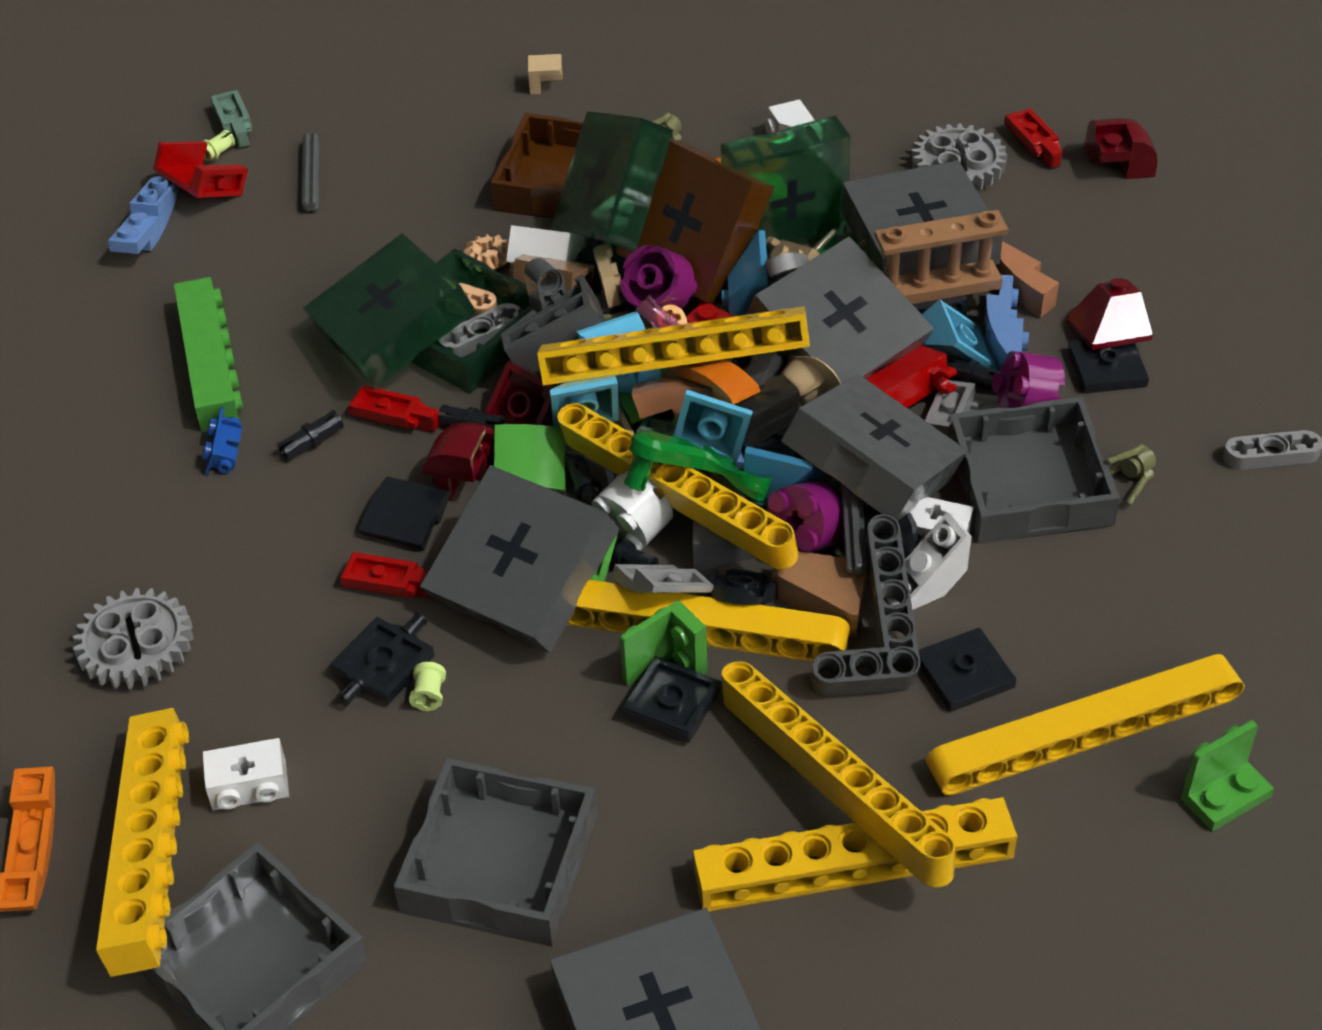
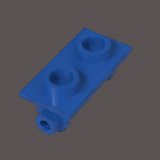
[201,407,243,476]

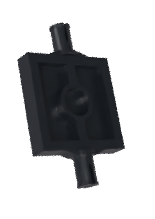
[330,613,435,706]

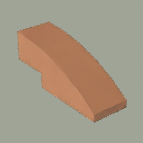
[996,241,1059,318]
[631,377,714,421]

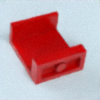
[153,141,248,198]

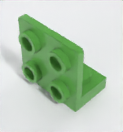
[619,600,708,686]
[1181,720,1274,832]

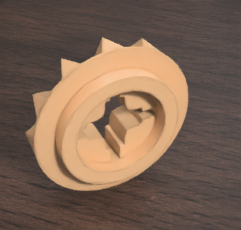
[463,233,509,270]

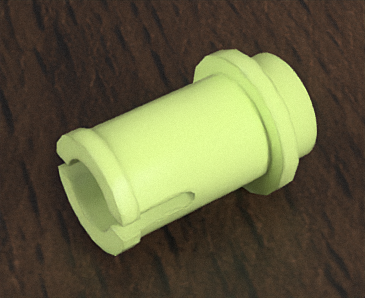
[203,130,235,161]

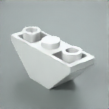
[886,512,972,610]

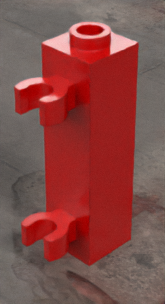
[866,346,957,408]

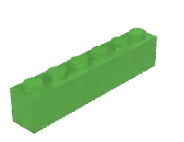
[174,277,244,431]

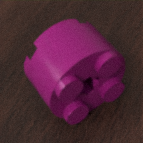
[620,245,697,316]
[992,351,1065,408]
[767,480,844,553]

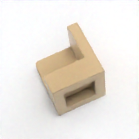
[528,54,563,95]

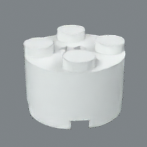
[592,470,673,550]

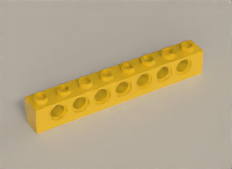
[537,306,810,386]
[96,707,189,977]
[693,797,1018,912]

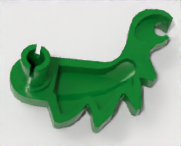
[624,430,773,502]

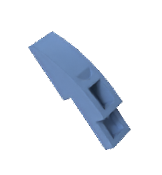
[108,176,179,254]
[984,275,1029,371]

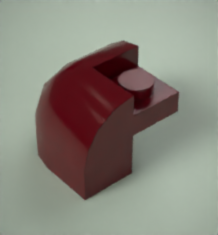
[1084,118,1158,179]
[422,422,495,501]

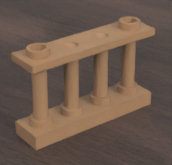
[874,210,1009,304]

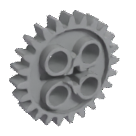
[911,123,1007,190]
[73,588,194,689]

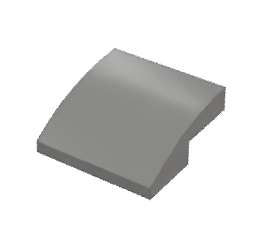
[925,380,999,437]
[611,564,714,593]

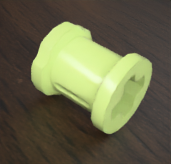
[409,662,446,711]

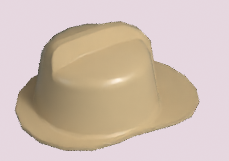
[776,355,841,403]

